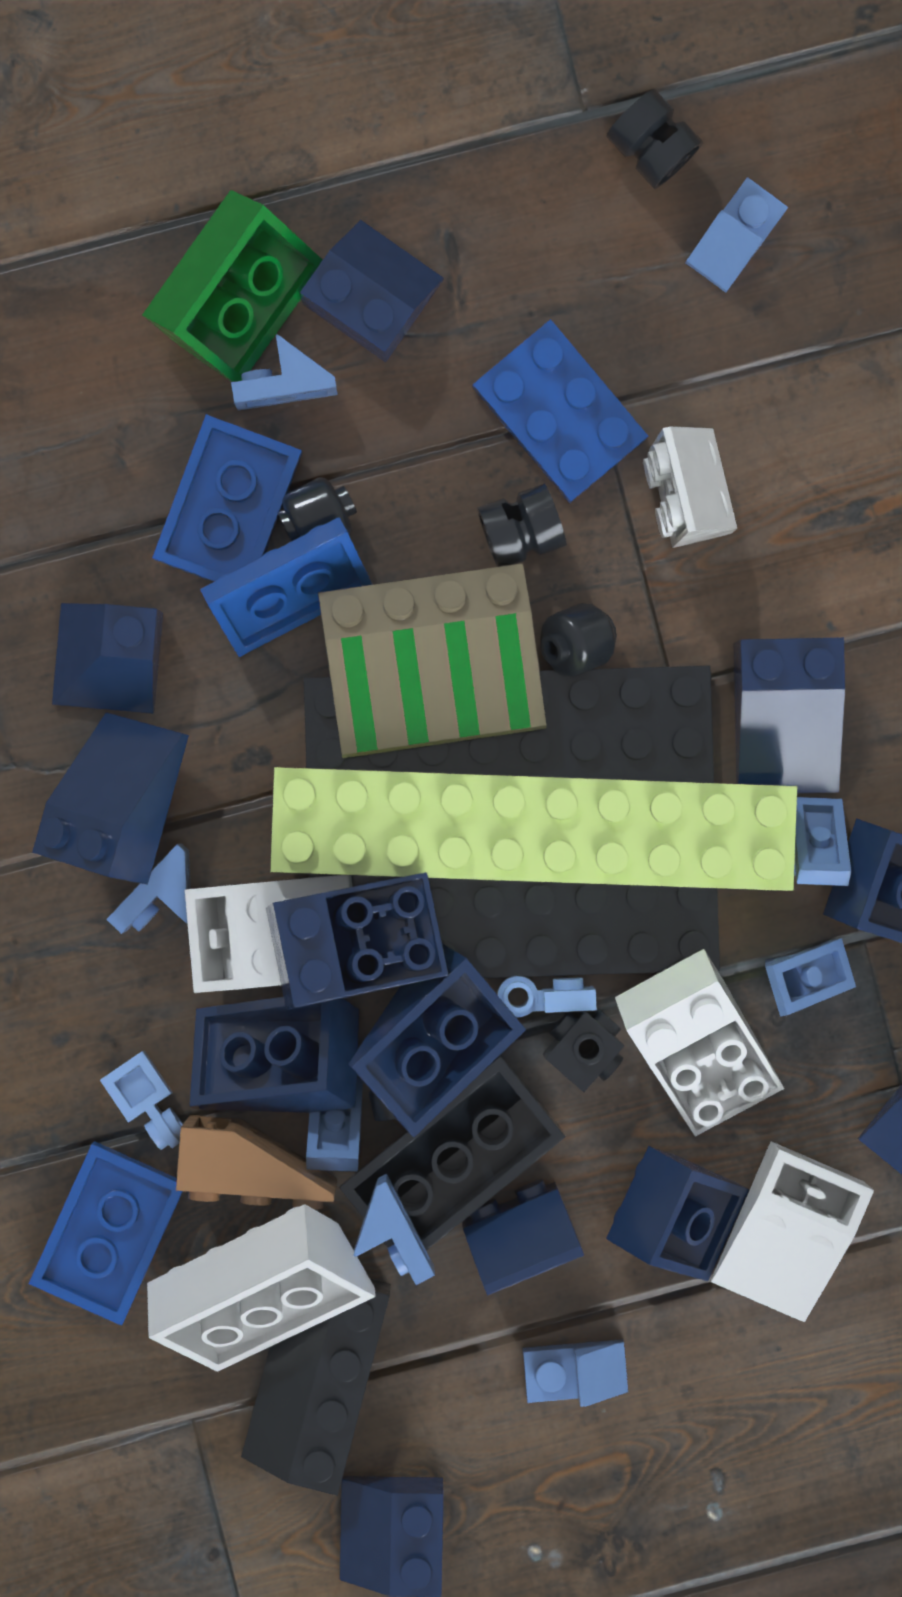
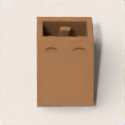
[176,1115,338,1209]

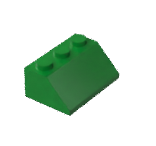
[142,190,323,382]

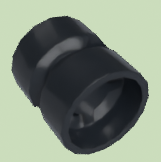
[606,89,703,189]
[477,483,567,567]

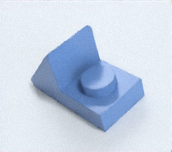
[686,177,788,293]
[231,335,338,411]
[794,797,851,886]
[106,843,191,934]
[765,938,856,1016]
[306,1078,363,1172]
[353,1174,435,1285]
[523,1339,628,1407]

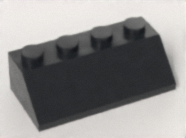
[339,1056,566,1251]
[241,1279,391,1496]

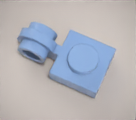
[497,976,597,1017]
[100,1051,183,1150]

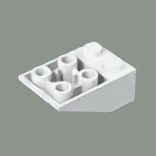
[643,426,737,548]
[185,875,352,993]
[615,949,784,1137]
[711,1141,874,1322]

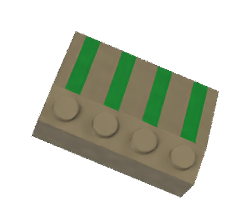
[318,563,546,758]

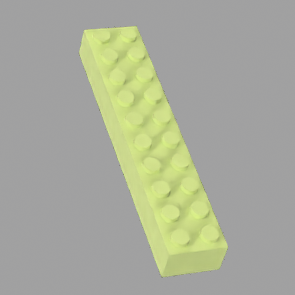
[271,767,797,891]

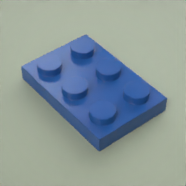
[472,319,649,504]
[152,415,303,582]
[200,517,373,657]
[28,1141,183,1326]

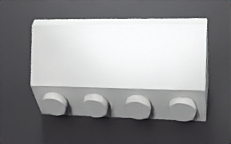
[147,1204,376,1372]

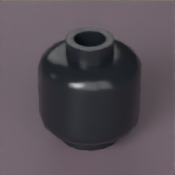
[277,477,357,542]
[540,603,617,677]

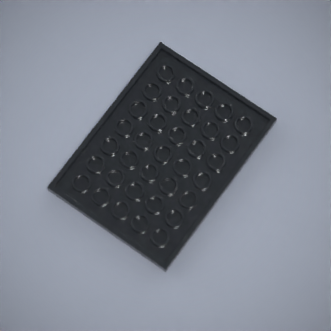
[304,665,720,978]

